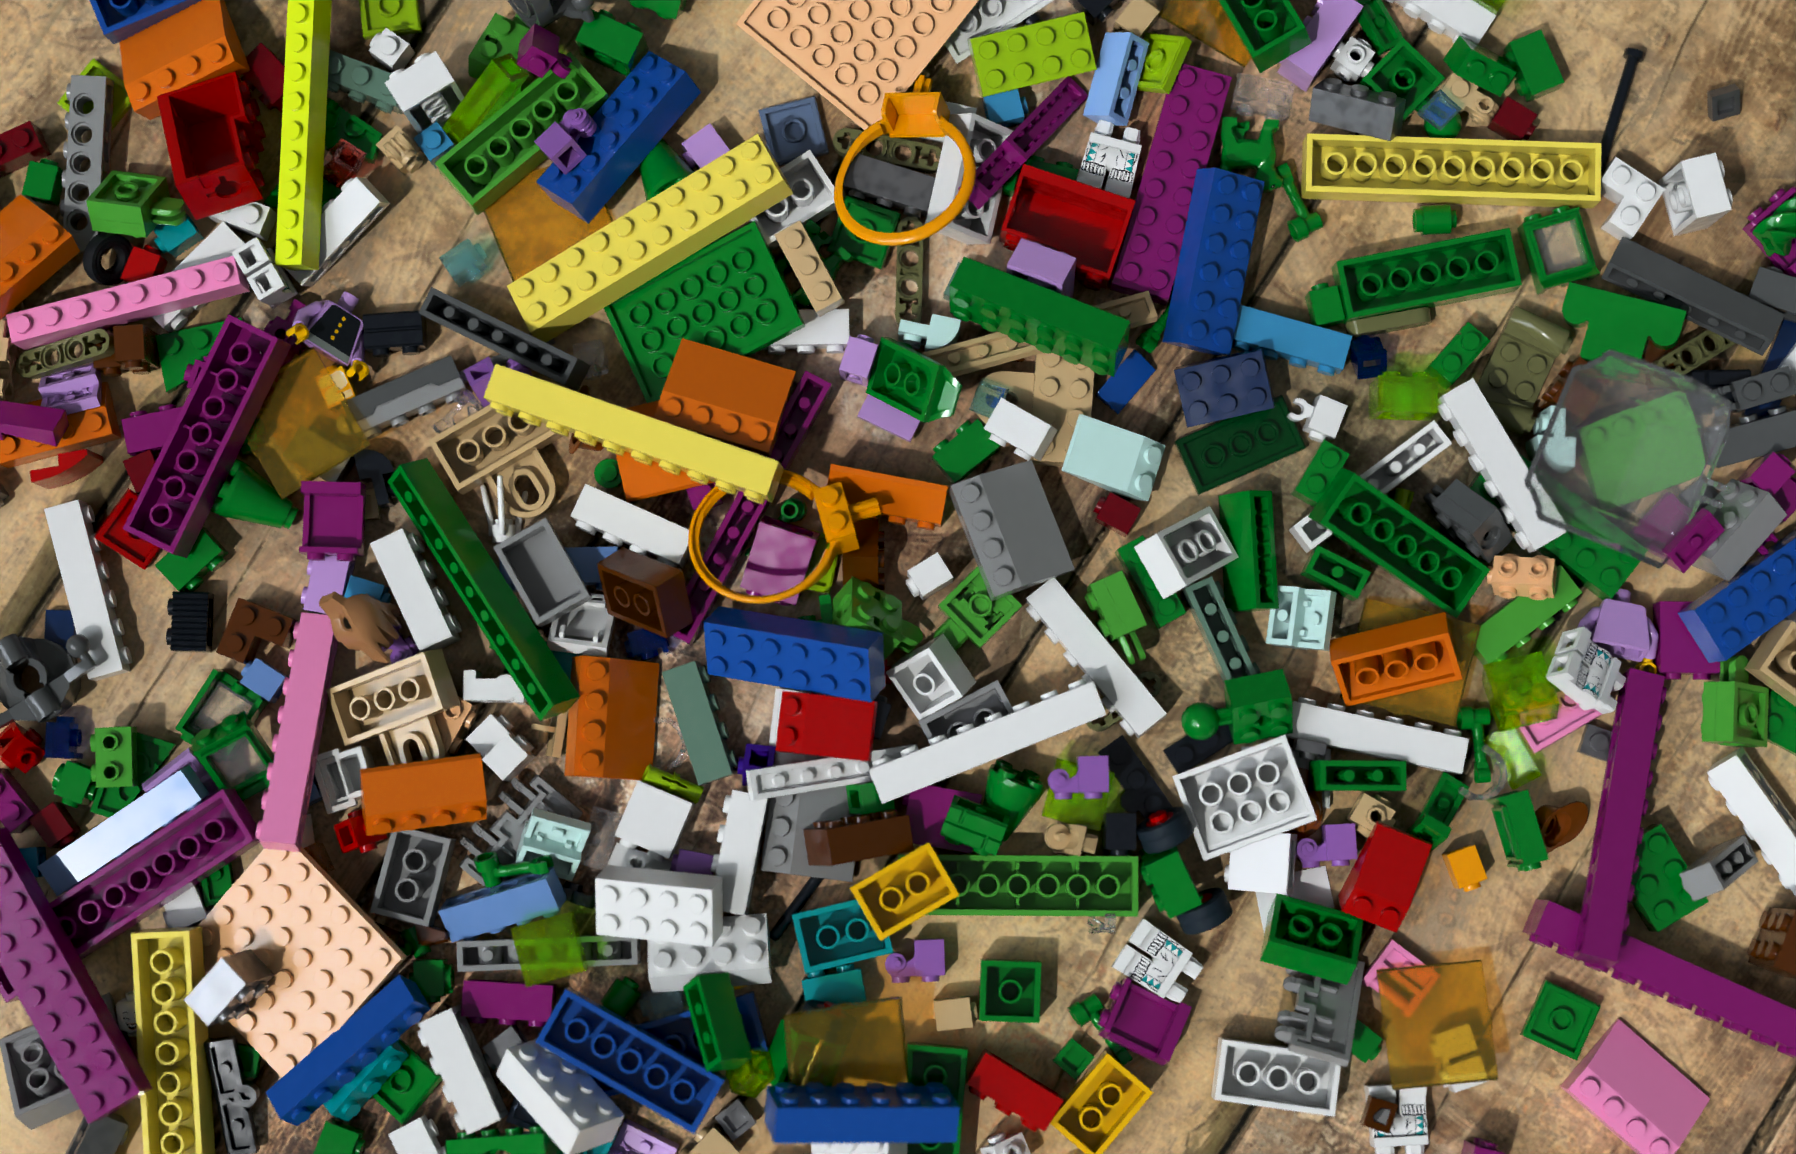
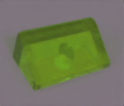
[1484,723,1542,790]

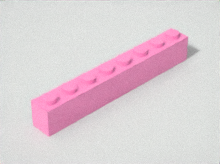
[6,256,250,350]
[256,612,338,852]

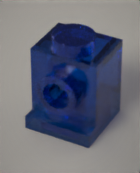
[1350,335,1387,380]
[624,628,671,661]
[45,716,83,759]

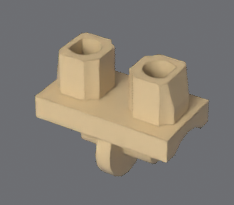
[531,710,569,758]
[1044,823,1098,856]

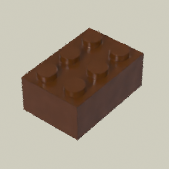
[597,547,693,638]
[803,810,914,866]
[1748,907,1796,979]

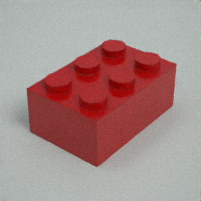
[966,1048,1064,1133]

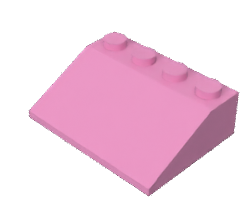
[1560,1019,1710,1154]

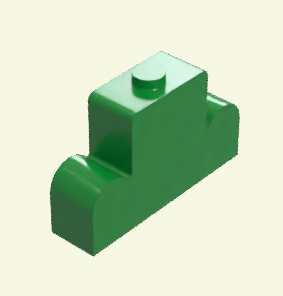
[1562,282,1687,375]

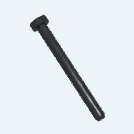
[1601,48,1645,174]
[769,877,823,941]

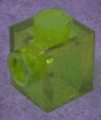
[726,1049,775,1098]

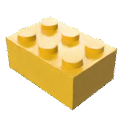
[850,842,959,941]
[1050,1051,1154,1154]

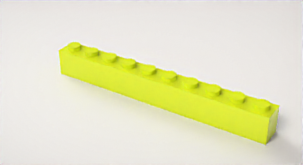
[275,0,332,271]

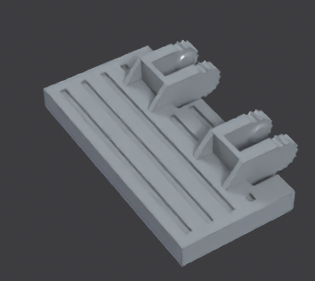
[459,774,583,887]
[1274,960,1365,1067]

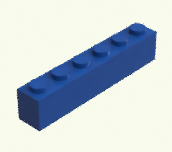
[266,975,431,1126]

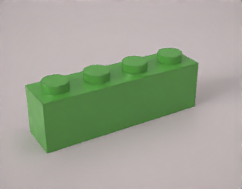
[1462,564,1583,666]

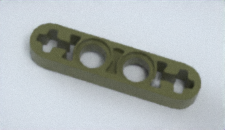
[833,128,941,174]
[895,216,923,326]
[16,329,115,379]
[1650,329,1736,385]

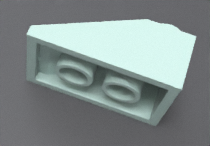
[1061,414,1166,501]

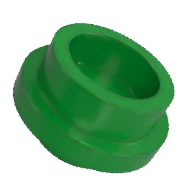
[594,459,622,488]

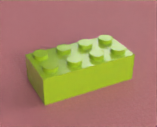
[967,12,1097,97]

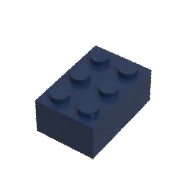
[1174,347,1276,428]

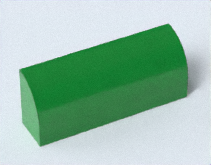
[1219,490,1279,613]

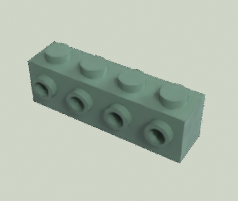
[328,49,403,115]
[1182,576,1261,683]
[662,661,738,785]

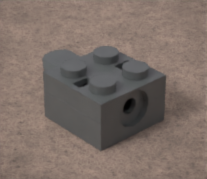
[1423,479,1514,563]

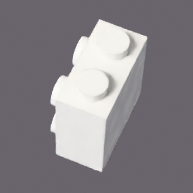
[614,780,695,862]
[1224,833,1297,894]

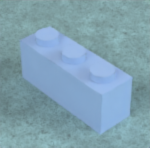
[1083,32,1149,126]

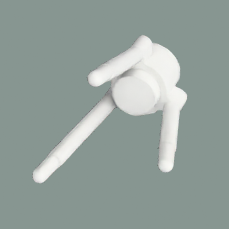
[480,475,528,543]

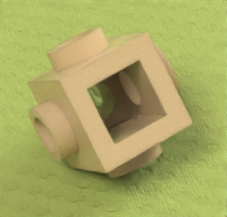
[1346,793,1396,838]

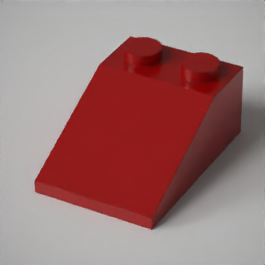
[775,691,878,762]
[1338,821,1432,933]

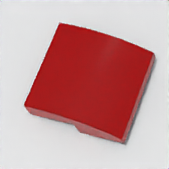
[30,449,104,489]

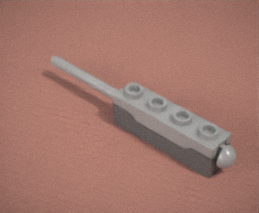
[337,338,556,440]

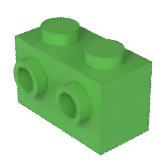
[90,726,138,788]

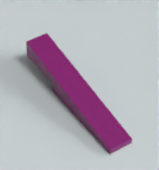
[958,76,1088,209]
[0,400,69,447]

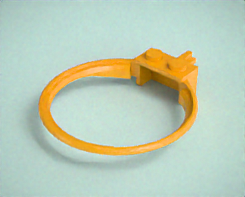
[834,75,976,246]
[688,470,881,603]

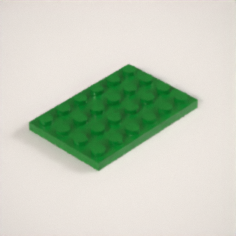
[604,221,805,403]

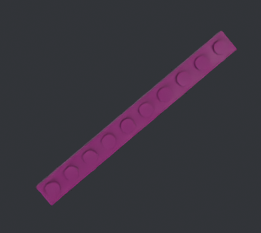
[672,370,832,646]
[1573,668,1667,968]

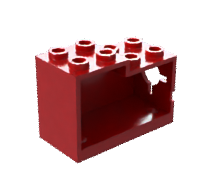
[157,71,266,220]
[999,164,1136,291]

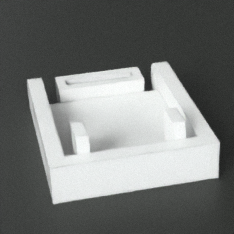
[547,593,616,657]

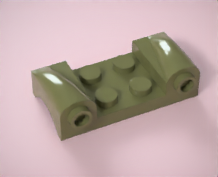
[1477,306,1573,439]

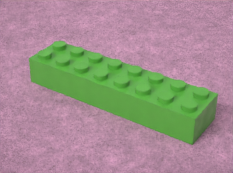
[898,854,1138,917]

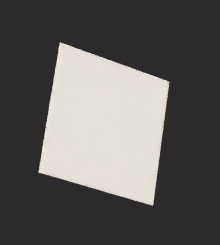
[1255,866,1335,934]

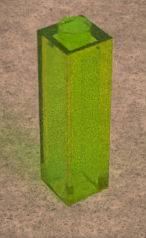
[442,53,529,145]

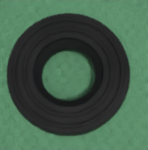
[83,232,133,285]

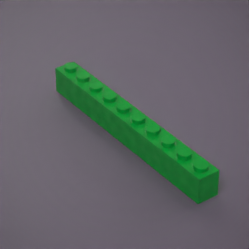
[387,458,580,721]

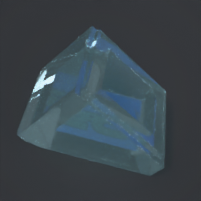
[1417,89,1461,131]
[969,378,1009,418]

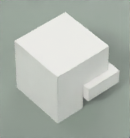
[315,746,375,814]

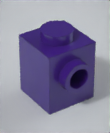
[737,743,776,786]

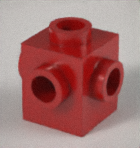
[0,721,47,774]
[333,809,387,854]

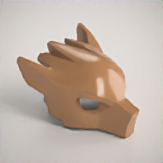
[319,592,403,664]

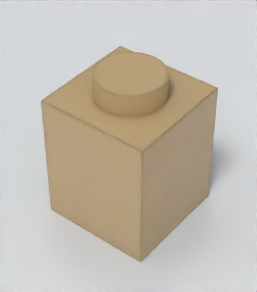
[1114,0,1160,39]
[934,996,978,1031]

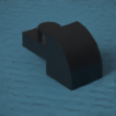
[353,449,397,509]

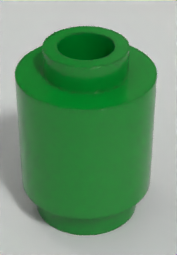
[1412,204,1457,235]
[601,976,641,1018]

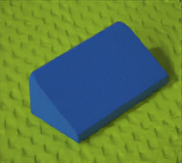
[1096,349,1155,415]

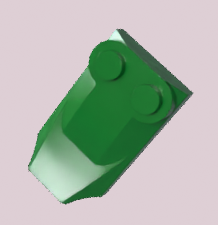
[866,337,962,423]

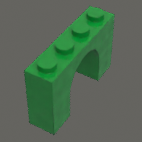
[446,1125,563,1154]

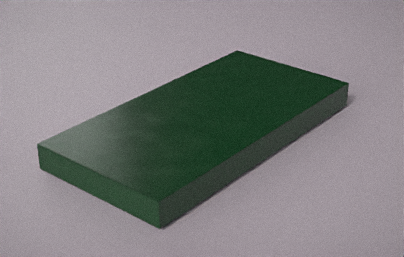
[1174,395,1306,495]

